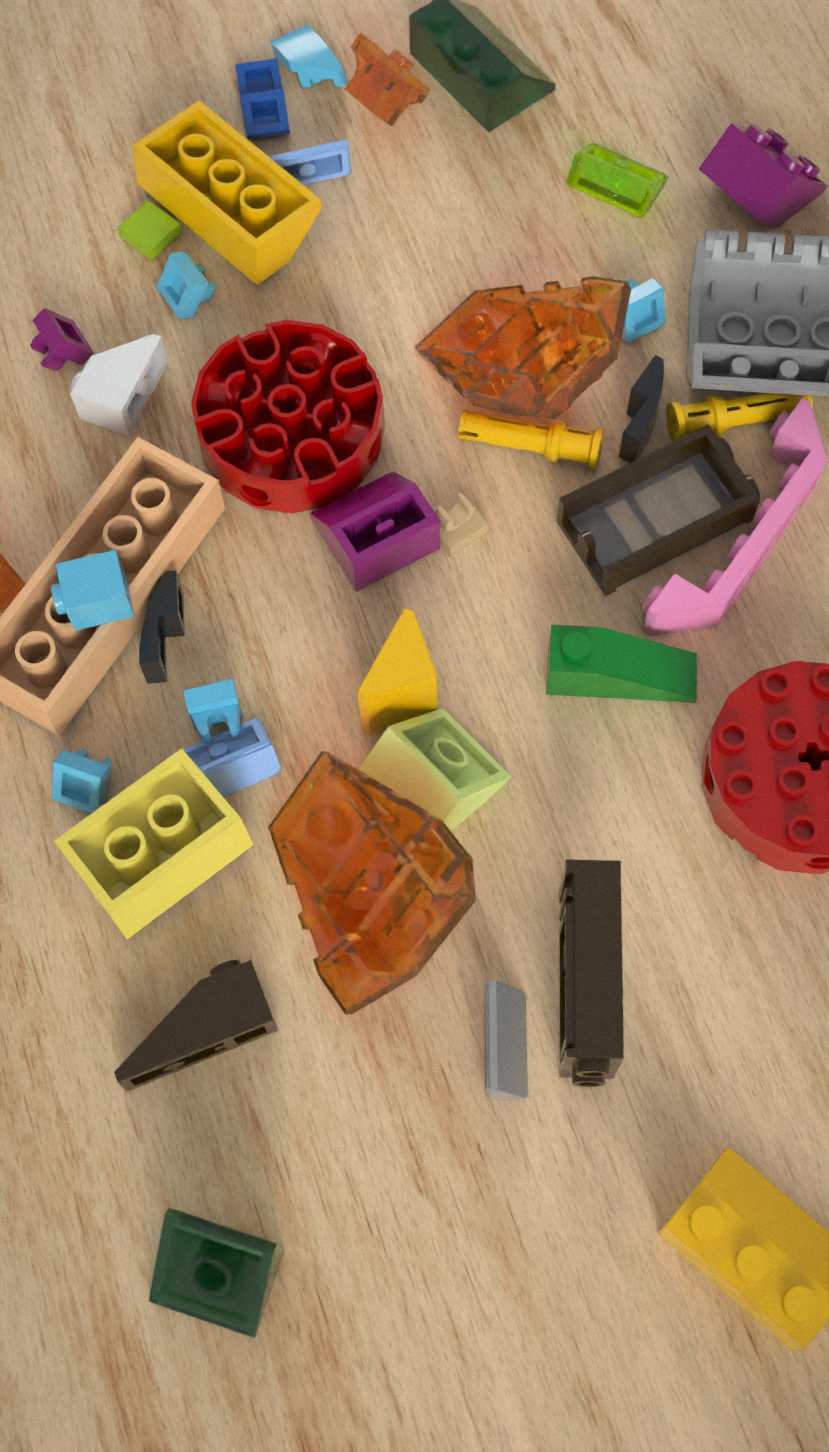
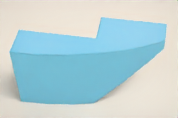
[270,24,348,88]

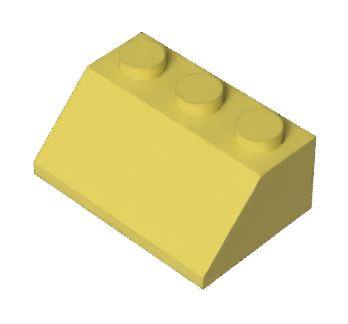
[53,748,253,939]

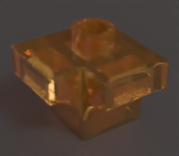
[344,32,431,127]

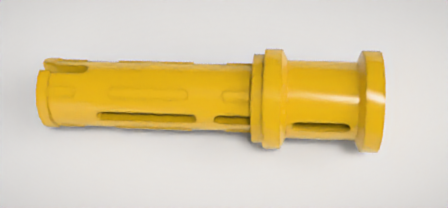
[666,393,813,442]
[458,409,604,470]

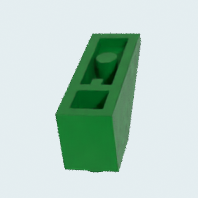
[546,625,697,703]

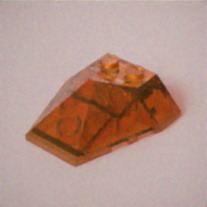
[414,276,631,420]
[268,751,476,1015]

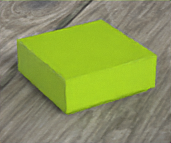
[117,200,182,261]

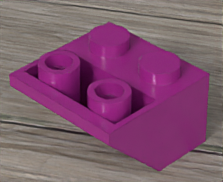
[699,123,828,227]
[310,471,440,592]

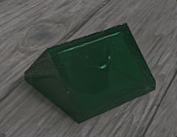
[148,1207,285,1338]

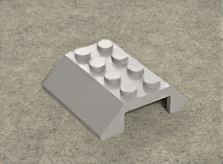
[686,229,829,397]

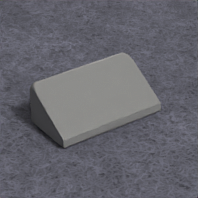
[484,980,528,1100]

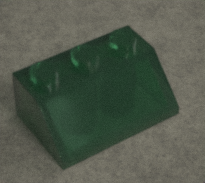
[409,0,556,132]

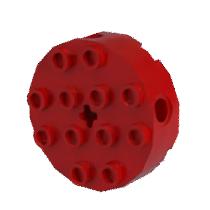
[191,320,385,513]
[701,661,829,874]

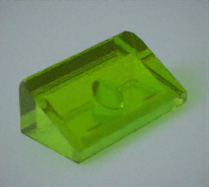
[567,142,668,217]

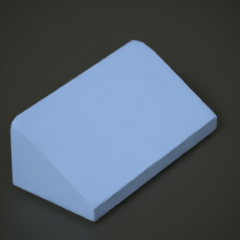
[270,139,351,185]
[166,718,281,797]

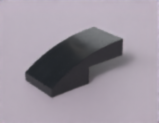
[618,355,664,463]
[139,570,185,684]

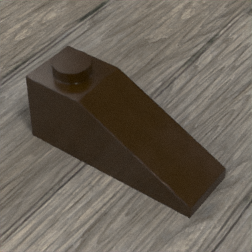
[114,960,278,1092]

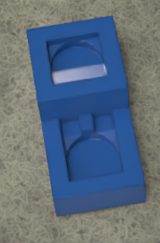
[235,58,290,140]

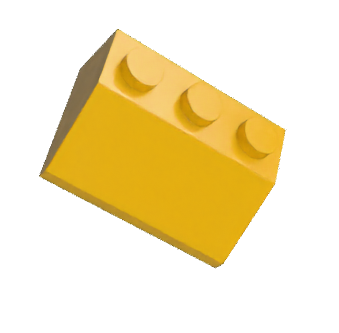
[658,1146,829,1351]

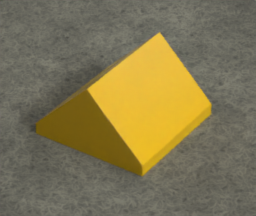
[357,608,438,735]

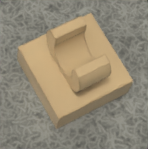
[432,490,489,557]

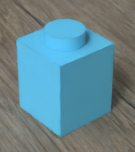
[51,550,135,631]

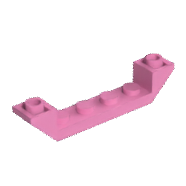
[642,398,828,636]

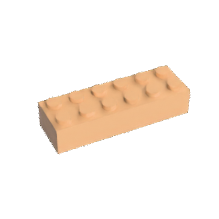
[0,437,225,737]

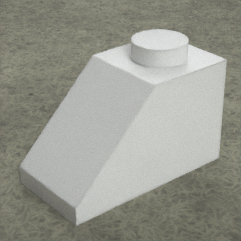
[70,334,168,436]

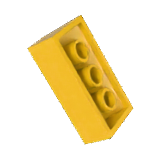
[132,100,322,285]

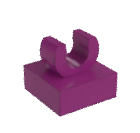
[30,308,94,371]

